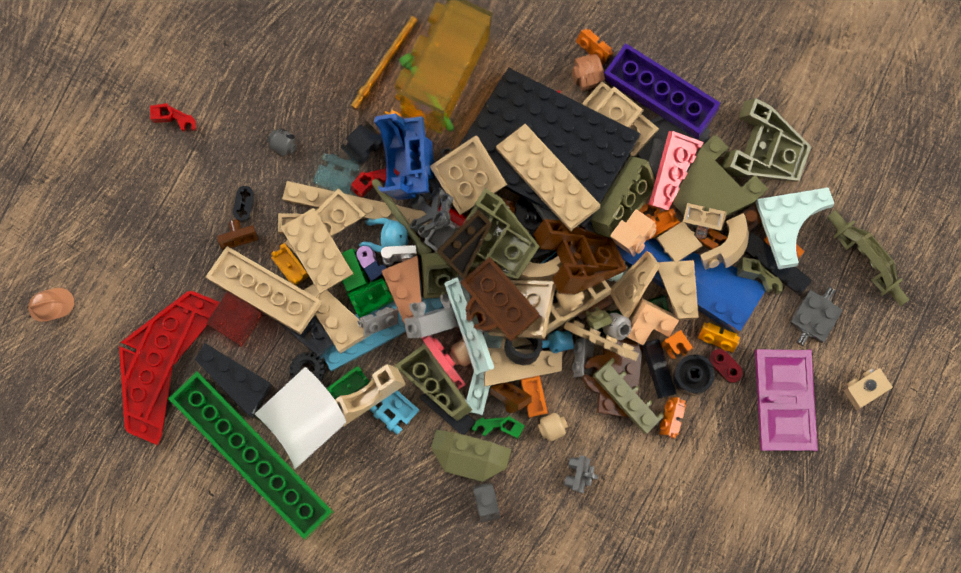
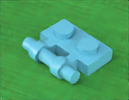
[369,390,420,435]

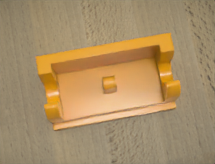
[271,243,309,286]

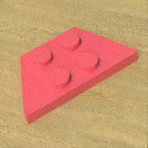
[421,335,466,389]

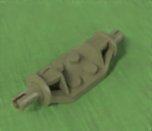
[827,210,910,307]

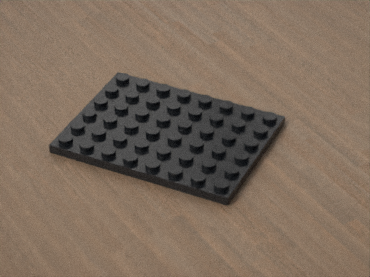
[458,67,641,230]

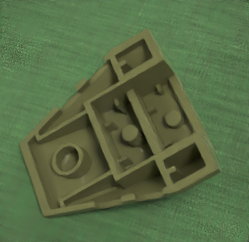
[465,188,540,279]

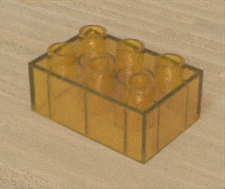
[394,0,493,134]

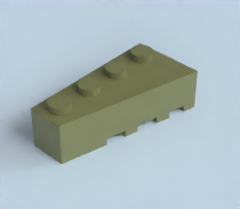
[591,156,655,238]
[394,344,473,421]

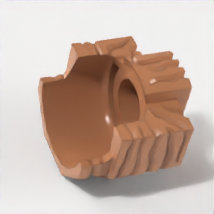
[572,54,605,91]

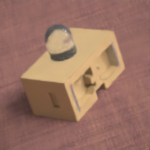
[683,203,727,239]
[843,368,893,410]

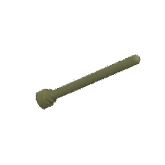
[372,179,432,259]

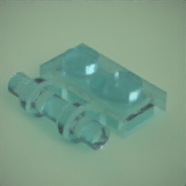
[313,153,360,195]

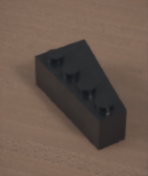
[195,343,273,419]

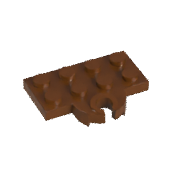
[460,257,541,342]
[582,336,642,418]

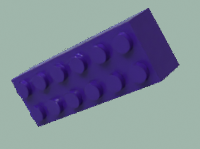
[604,43,721,140]

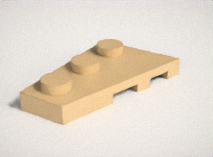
[610,251,660,319]

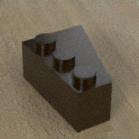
[435,210,492,280]

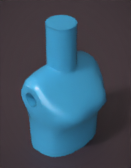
[542,331,574,353]

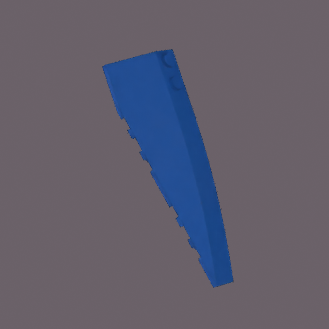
[590,222,765,334]

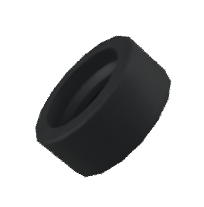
[504,337,543,365]

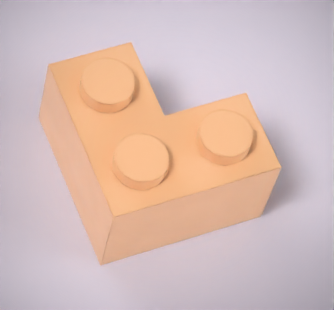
[610,209,657,257]
[627,298,679,345]

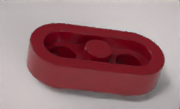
[709,349,743,383]

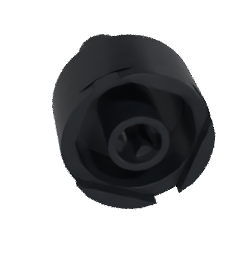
[341,121,383,165]
[673,355,715,396]

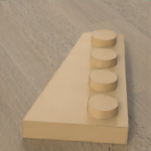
[564,321,639,361]

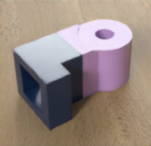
[357,246,388,281]

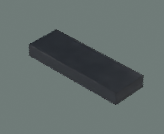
[641,339,676,399]
[420,393,476,435]

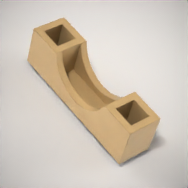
[546,281,611,334]
[335,364,406,426]

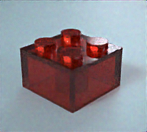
[206,291,262,347]

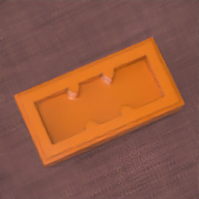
[521,375,548,418]

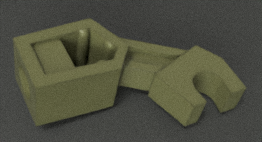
[737,258,782,294]

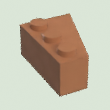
[382,256,422,325]

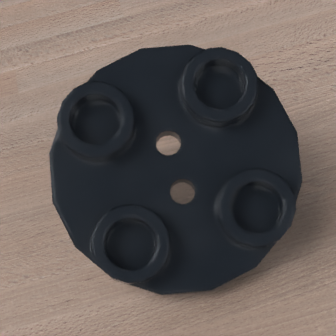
[515,197,543,230]

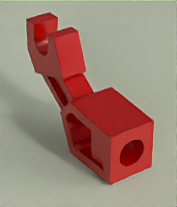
[150,103,197,132]
[351,167,400,198]

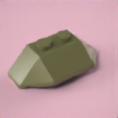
[431,430,511,482]

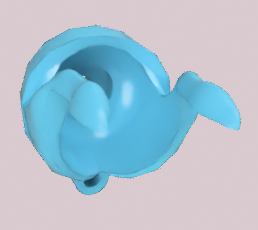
[359,218,408,252]

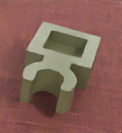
[586,307,612,330]

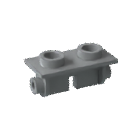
[357,307,398,337]
[572,338,594,378]

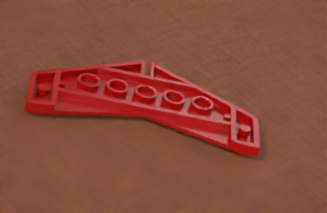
[119,291,222,445]

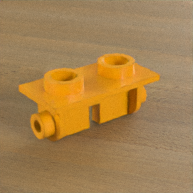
[698,322,740,353]

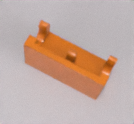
[661,330,693,360]

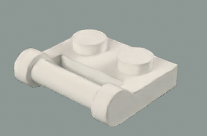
[381,245,417,266]

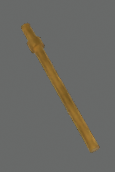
[350,16,418,110]

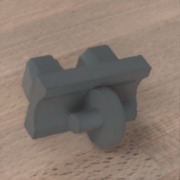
[564,455,599,493]

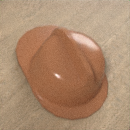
[28,288,74,322]

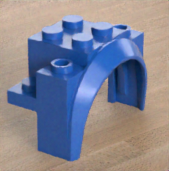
[374,113,435,200]

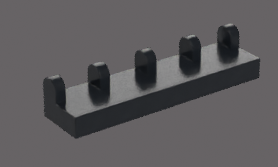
[745,232,812,296]

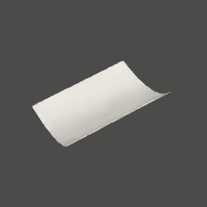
[255,367,346,469]

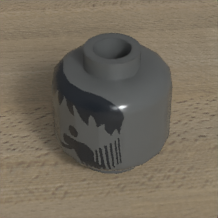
[267,128,297,156]

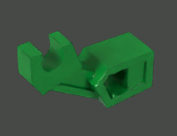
[472,416,525,440]

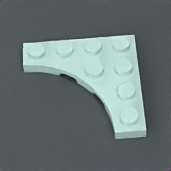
[756,188,834,269]

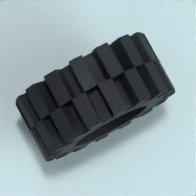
[289,352,325,381]

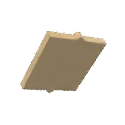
[657,222,702,261]

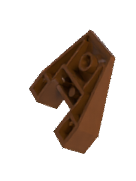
[534,219,627,295]

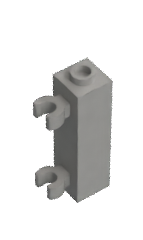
[404,294,459,338]

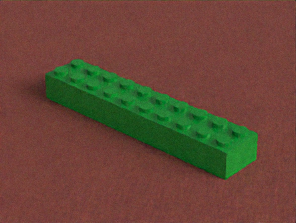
[168,372,335,540]

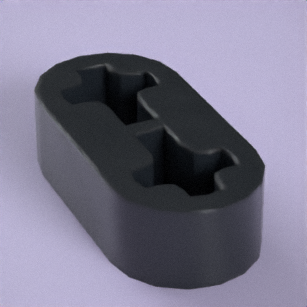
[233,186,255,223]

